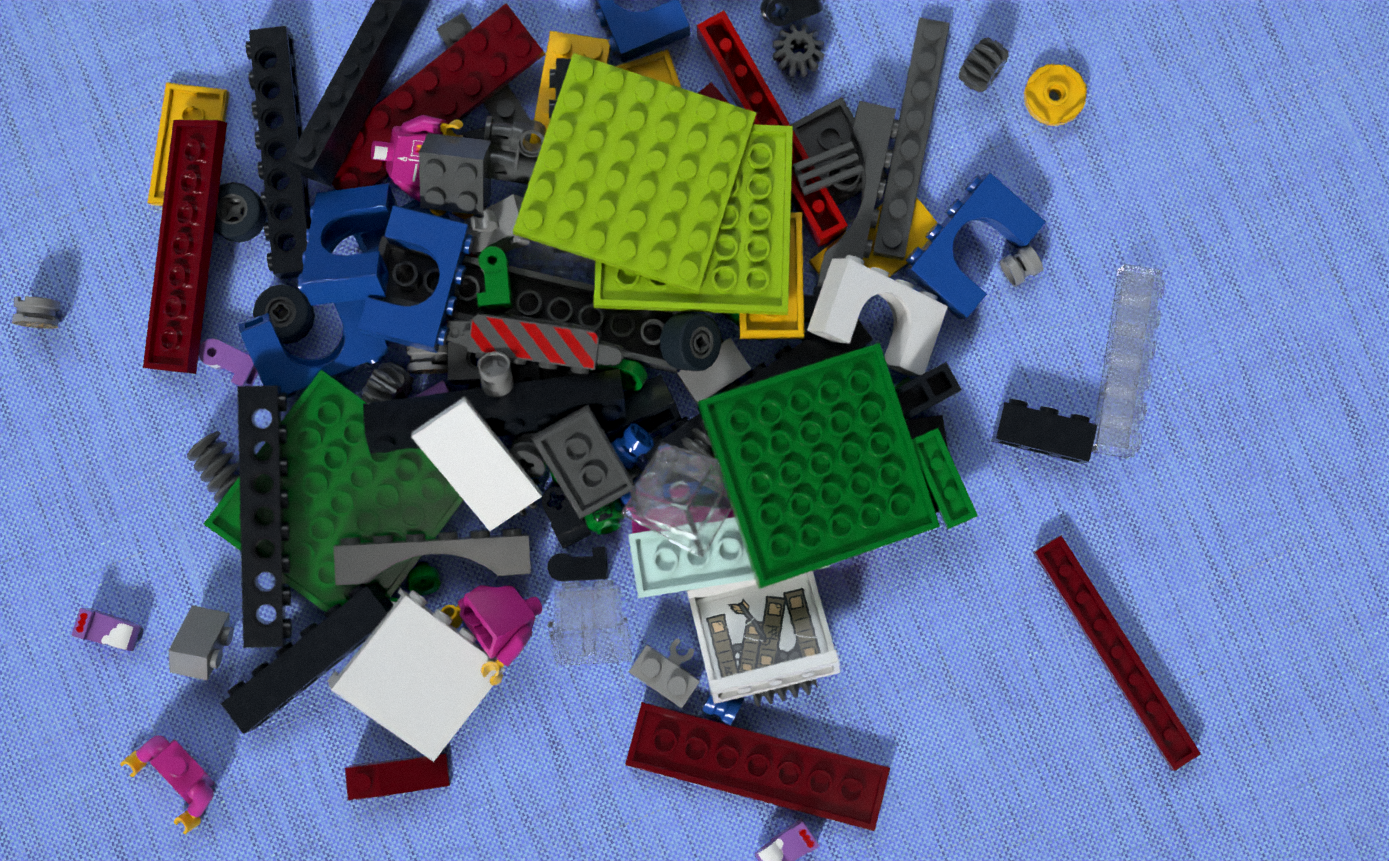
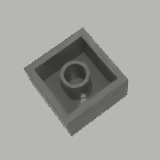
[419,133,491,215]

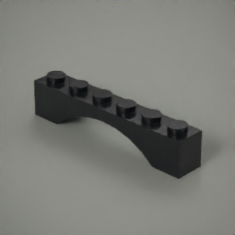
[895,362,961,420]

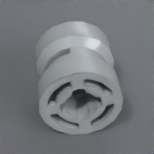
[1000,244,1043,287]
[478,352,514,397]

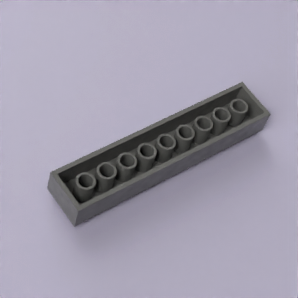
[372,236,691,374]

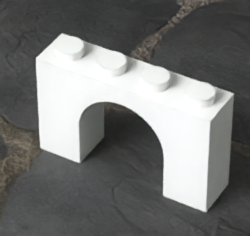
[807,255,948,377]

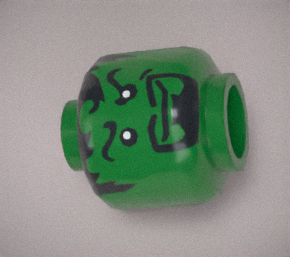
[583,498,625,535]

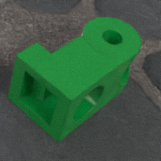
[477,246,513,311]

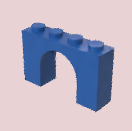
[595,0,690,63]
[903,172,1046,319]
[298,184,398,306]
[358,206,474,353]
[238,299,390,399]

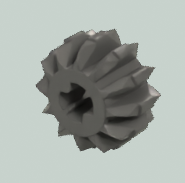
[773,24,824,78]
[959,37,1009,92]
[362,361,414,403]

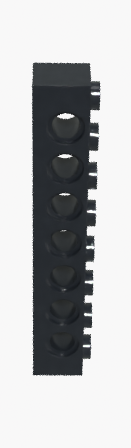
[245,26,311,279]
[237,386,292,648]

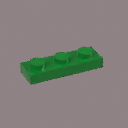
[912,428,978,530]

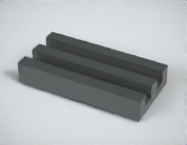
[792,141,864,196]

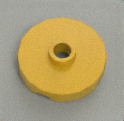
[1024,63,1087,126]

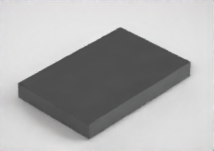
[791,97,888,206]
[532,405,636,519]

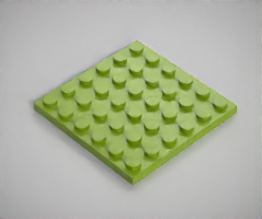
[513,53,756,294]
[594,124,793,315]

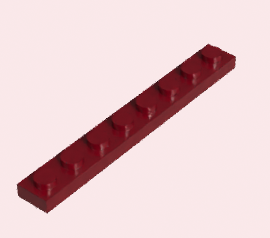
[1032,535,1201,771]

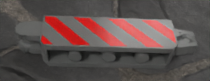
[446,310,625,374]

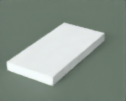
[411,397,542,531]

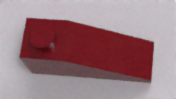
[345,753,450,800]

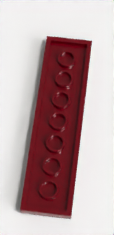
[332,3,545,190]
[143,120,227,374]
[625,702,890,831]

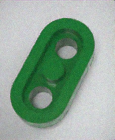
[589,359,647,391]

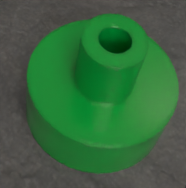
[407,562,441,595]

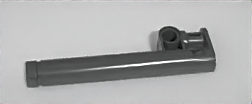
[484,116,547,184]

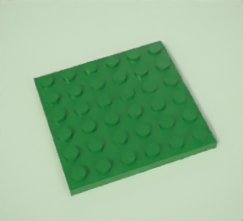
[697,343,940,589]
[203,370,464,612]

